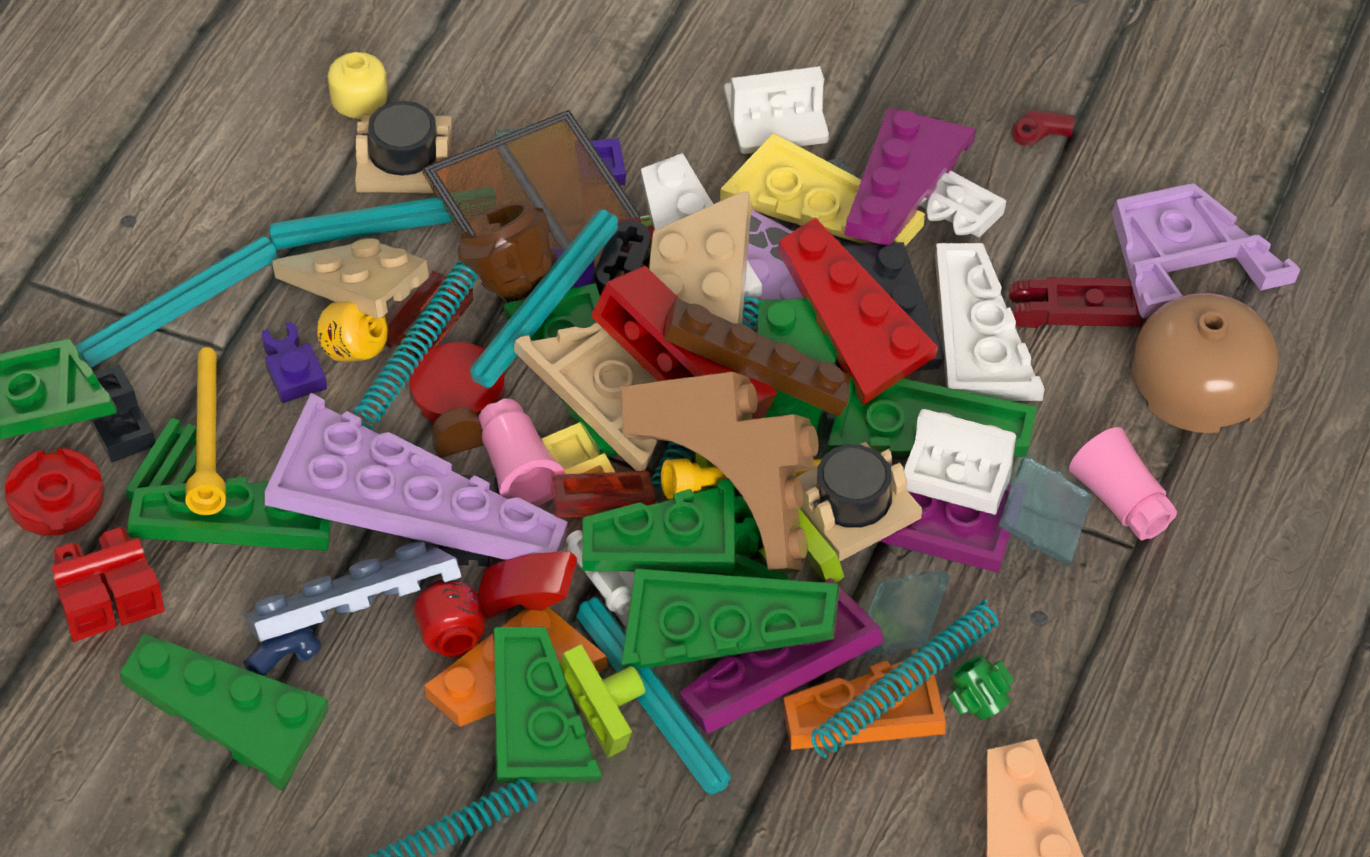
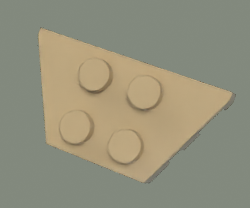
[649,191,752,324]
[272,239,429,319]
[514,323,659,474]

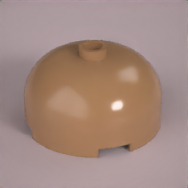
[1131,293,1279,433]

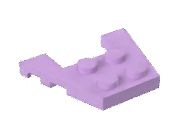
[1112,183,1300,318]

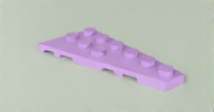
[265,393,568,560]

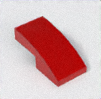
[477,552,578,619]

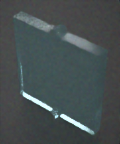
[999,456,1093,566]
[858,570,950,657]

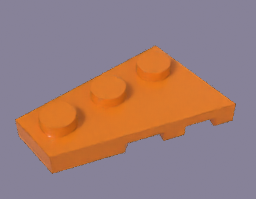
[424,607,608,727]
[784,646,946,750]

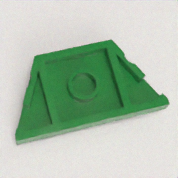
[0,338,117,439]

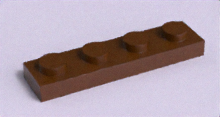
[664,298,850,417]

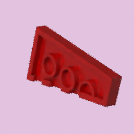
[778,217,938,405]

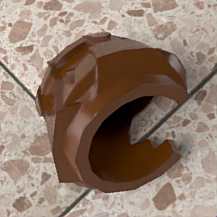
[457,201,557,299]

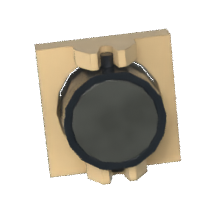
[355,101,453,194]
[796,441,922,562]

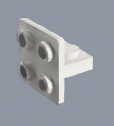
[724,66,829,154]
[904,409,1016,515]

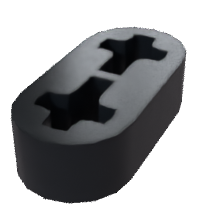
[596,221,651,296]

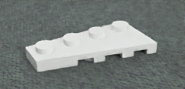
[641,153,762,303]
[935,243,1045,401]

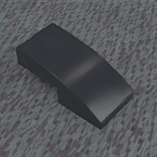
[90,365,156,463]

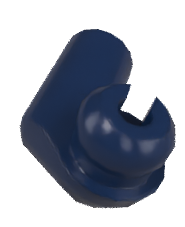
[244,627,321,676]

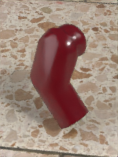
[1011,110,1075,146]

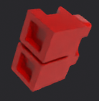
[51,527,165,642]

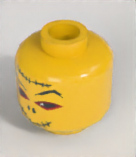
[317,301,388,363]

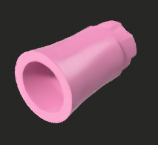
[478,399,565,507]
[1069,427,1177,541]

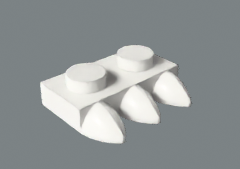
[919,171,1007,237]

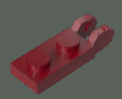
[1008,277,1143,328]

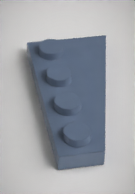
[244,541,462,642]

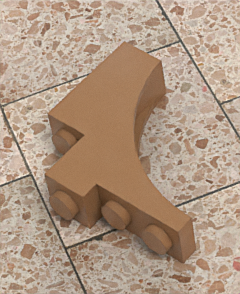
[620,372,818,573]

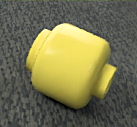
[327,52,388,119]

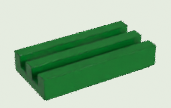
[125,418,197,501]

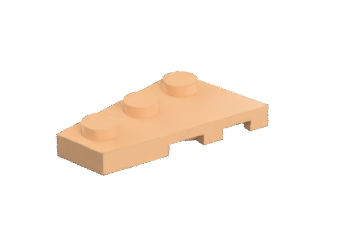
[986,739,1083,857]

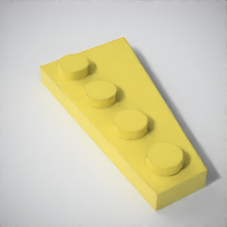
[720,133,925,246]

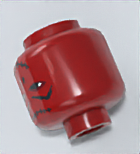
[413,580,485,657]

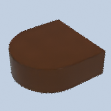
[432,408,484,458]

